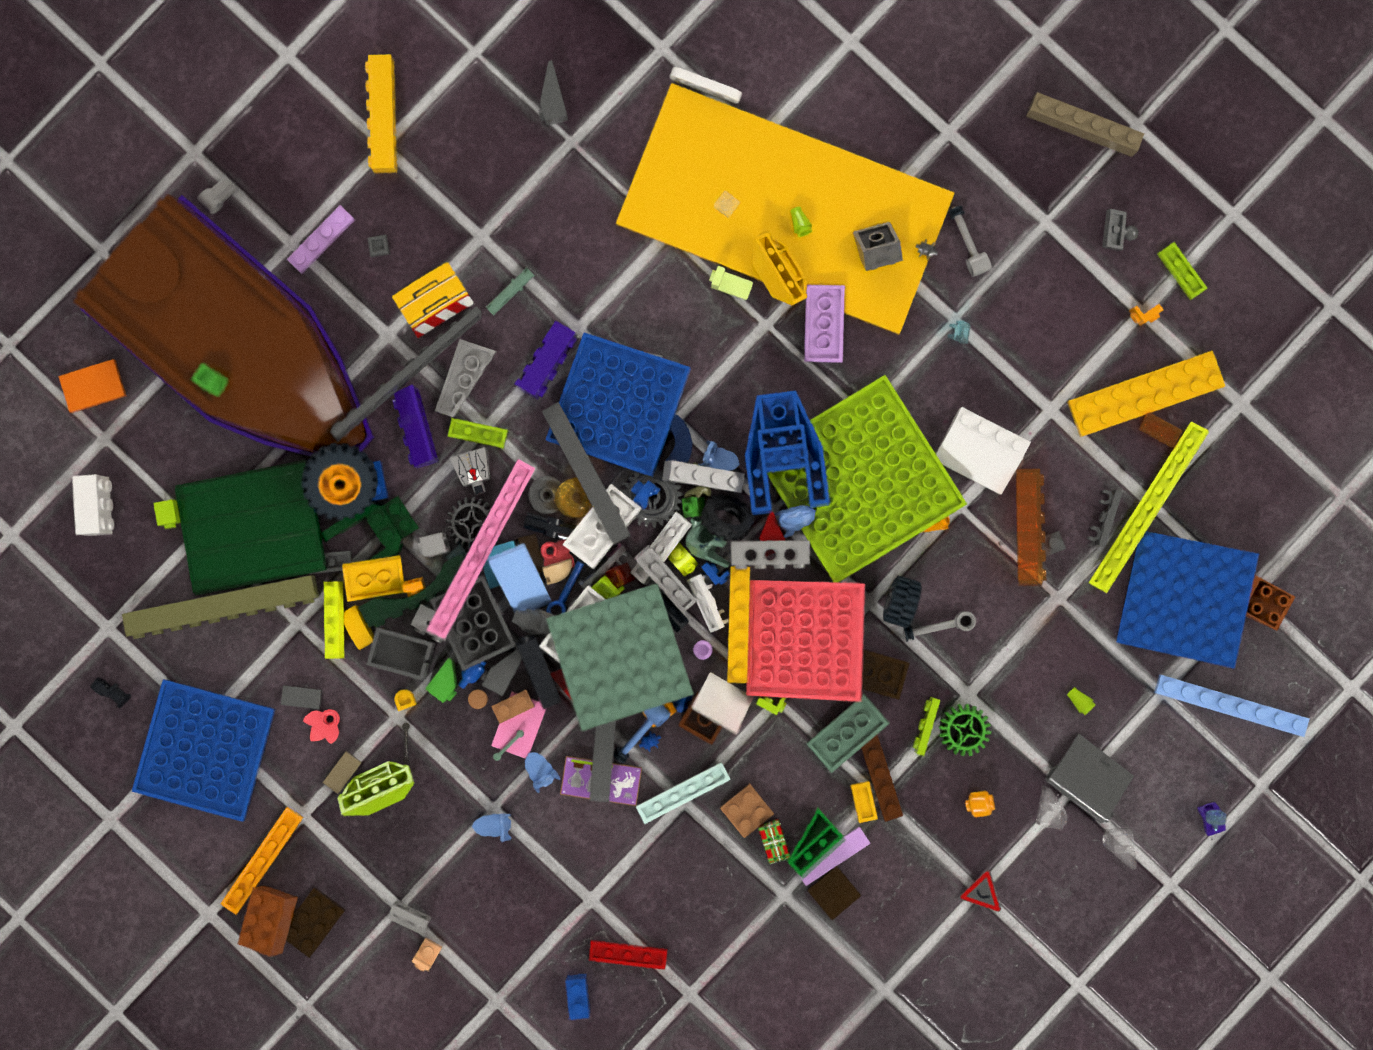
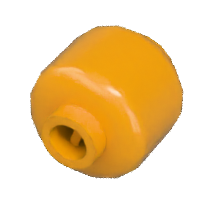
[965,791,995,817]

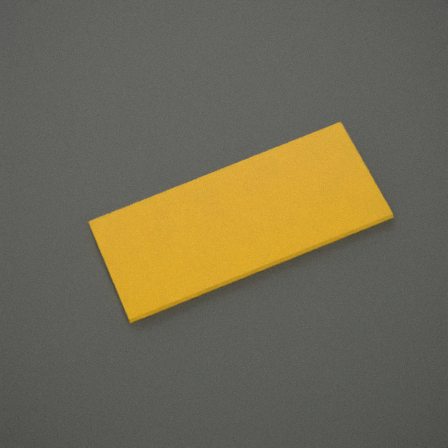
[616,83,954,335]

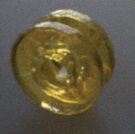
[555,477,593,518]

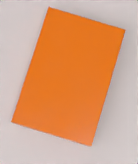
[59,359,126,413]

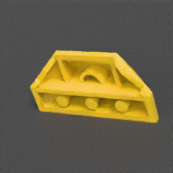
[752,232,807,305]

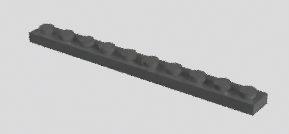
[331,306,482,442]

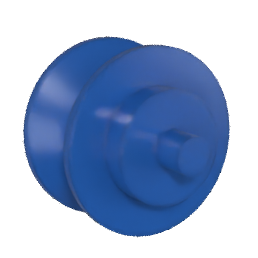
[639,731,661,752]

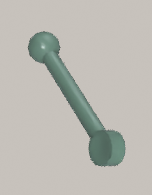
[493,730,524,761]

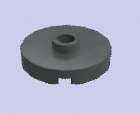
[527,476,566,515]

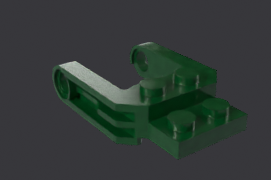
[321,496,419,560]

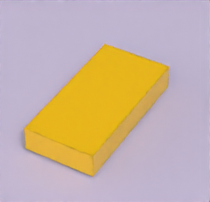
[850,781,878,823]

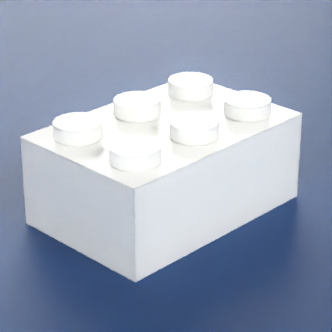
[72,475,114,536]

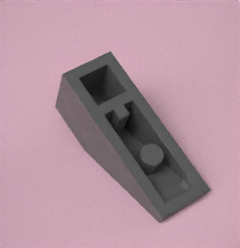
[538,60,568,126]
[481,649,522,696]

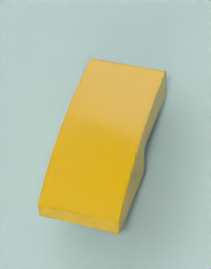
[344,605,374,650]

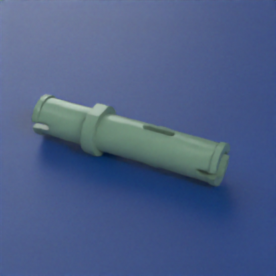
[486,267,534,315]

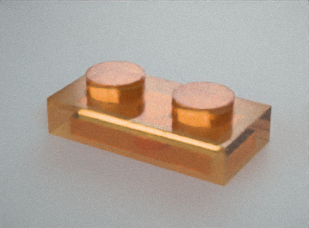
[1138,412,1183,448]

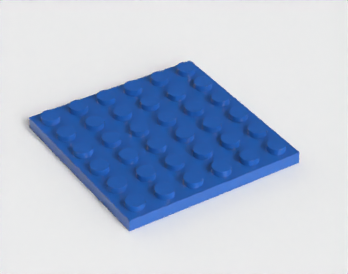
[545,333,691,477]
[1116,531,1259,668]
[132,679,276,822]

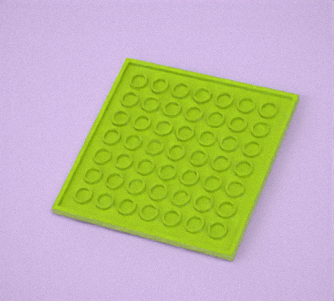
[767,375,967,583]

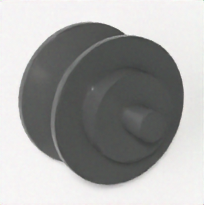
[916,239,938,260]

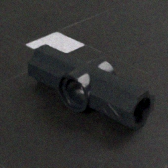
[523,513,577,540]

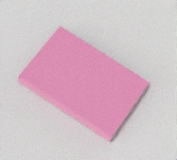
[491,691,547,759]

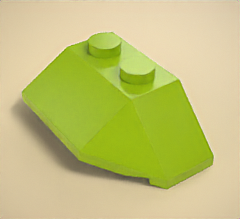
[337,761,414,816]

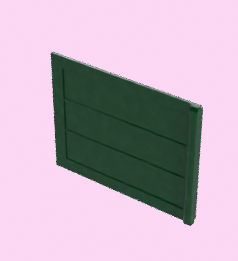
[175,460,327,595]

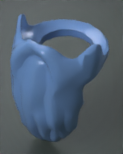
[698,441,739,471]
[774,505,816,538]
[525,752,561,793]
[472,813,511,842]

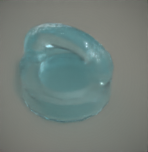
[1206,810,1226,831]

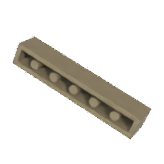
[1026,92,1145,157]

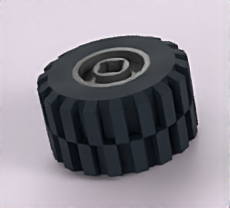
[883,575,922,628]

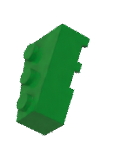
[788,808,846,879]

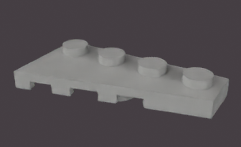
[435,339,496,418]

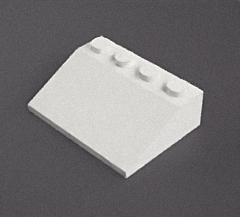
[936,407,1031,495]

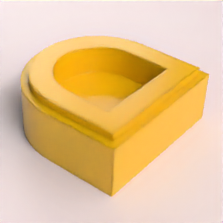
[394,689,417,711]

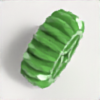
[938,704,991,756]

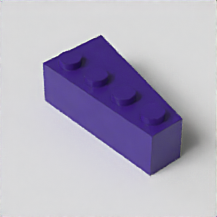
[515,321,577,400]

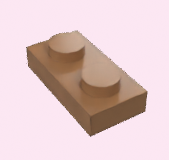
[491,689,535,724]

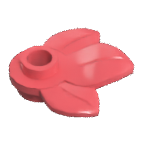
[540,540,575,568]
[303,709,340,744]

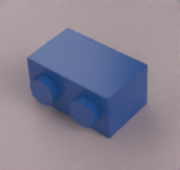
[566,974,590,1020]

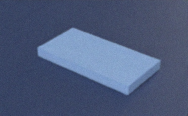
[488,543,552,613]

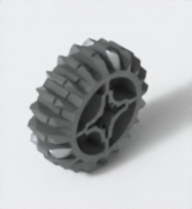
[446,497,491,549]

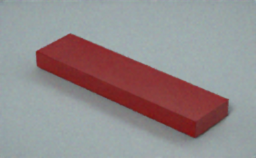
[588,940,668,970]

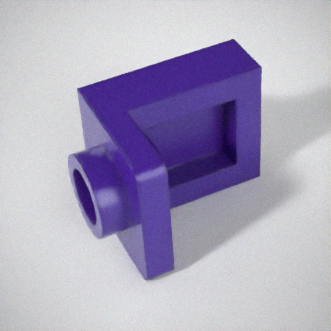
[1197,802,1226,836]

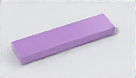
[800,827,870,886]

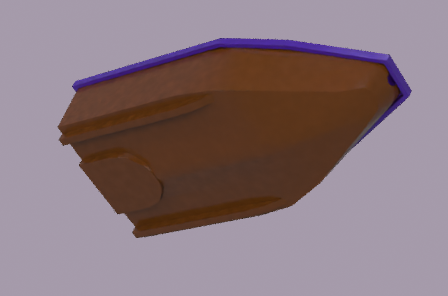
[73,194,374,456]

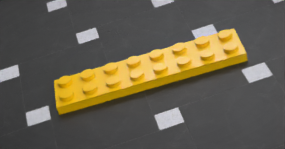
[1067,351,1226,437]

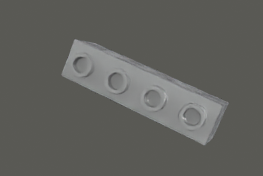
[731,541,810,569]

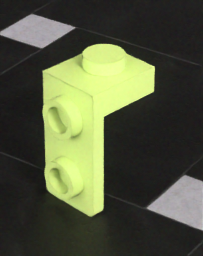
[709,266,753,300]

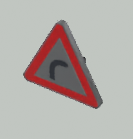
[960,870,1001,912]

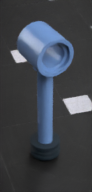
[613,705,671,763]

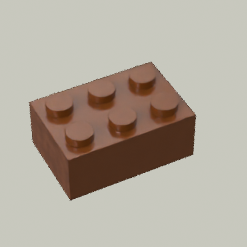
[238,886,298,957]

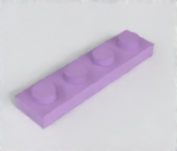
[287,205,355,273]

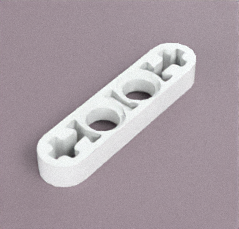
[670,67,742,103]

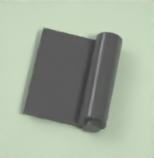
[1045,734,1134,823]

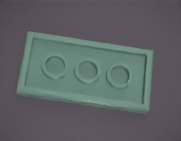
[806,694,890,773]

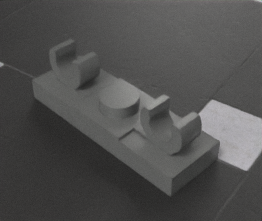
[1087,490,1123,547]
[577,542,629,589]

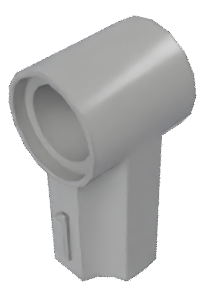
[197,176,238,214]

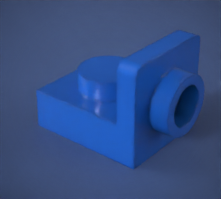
[701,561,730,585]

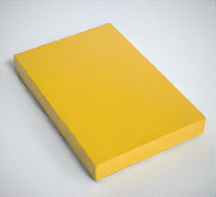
[342,555,404,602]

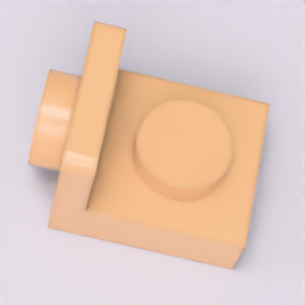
[412,937,442,971]

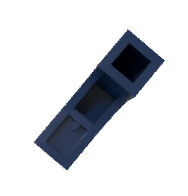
[666,414,692,463]

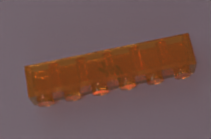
[1016,469,1046,586]

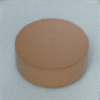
[468,689,488,709]

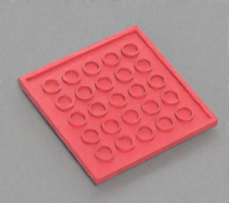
[746,580,865,701]

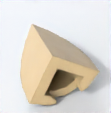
[542,558,572,585]

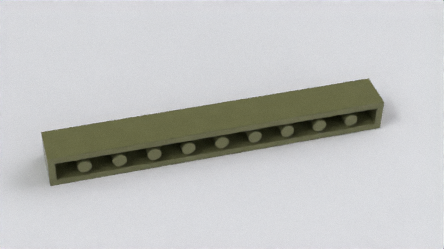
[122,575,320,639]

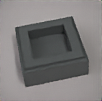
[367,235,390,258]

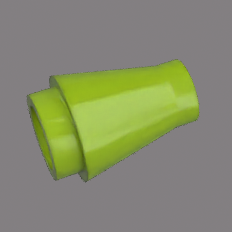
[790,207,812,237]
[1067,687,1096,715]

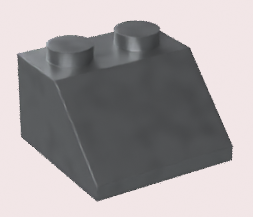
[853,222,903,271]

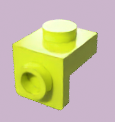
[667,542,698,576]

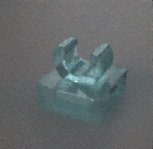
[947,321,971,344]

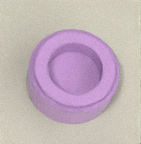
[693,640,712,660]

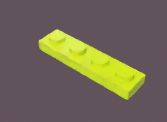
[324,581,344,659]

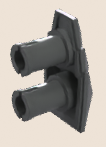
[512,609,556,638]

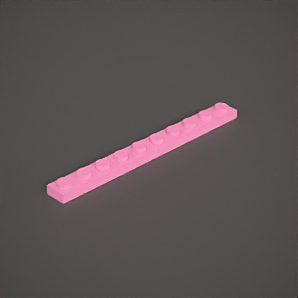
[427,459,535,639]

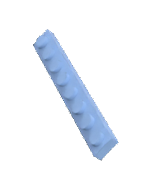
[1154,674,1309,737]

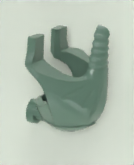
[686,517,730,568]

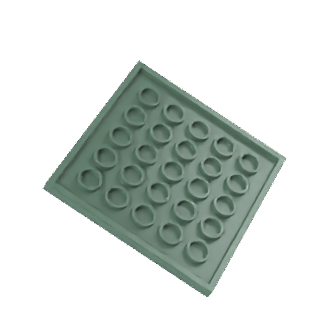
[546,584,693,731]

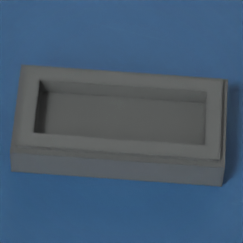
[281,685,322,709]

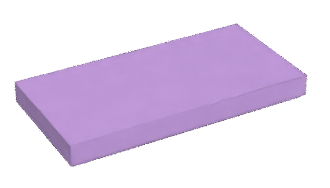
[804,285,845,362]

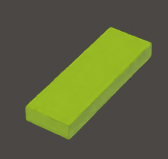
[1157,242,1207,300]
[448,418,508,449]

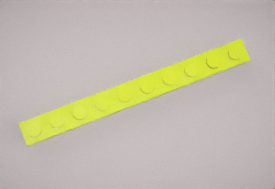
[1089,422,1209,594]

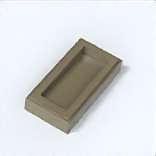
[323,751,362,794]

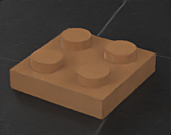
[720,783,774,838]

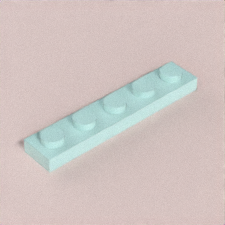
[636,762,730,824]

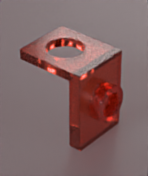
[605,562,635,588]

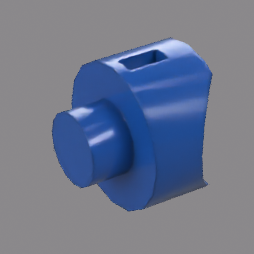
[631,480,660,510]

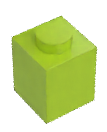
[153,499,181,529]

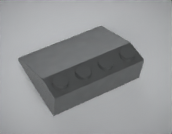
[430,576,516,671]

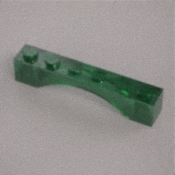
[358,553,466,628]

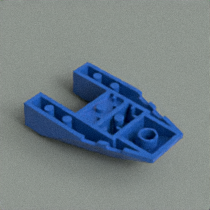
[745,391,830,515]

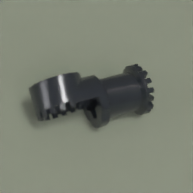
[90,677,131,709]

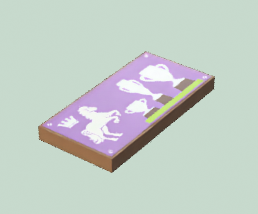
[560,756,642,806]

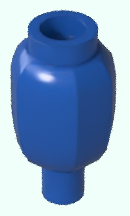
[458,661,487,689]

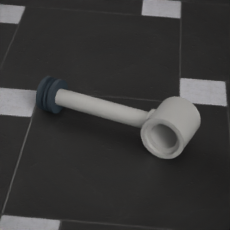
[948,206,992,277]
[903,611,976,642]

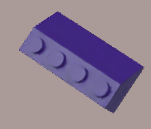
[392,385,439,468]

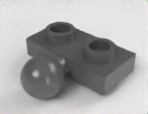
[1102,209,1139,251]

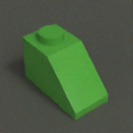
[425,658,458,703]

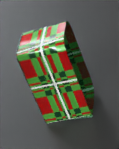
[758,819,790,864]

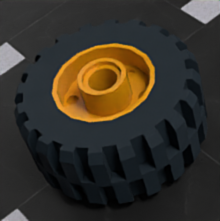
[302,443,378,520]

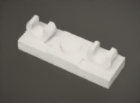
[687,574,729,633]

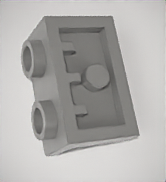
[389,901,432,935]

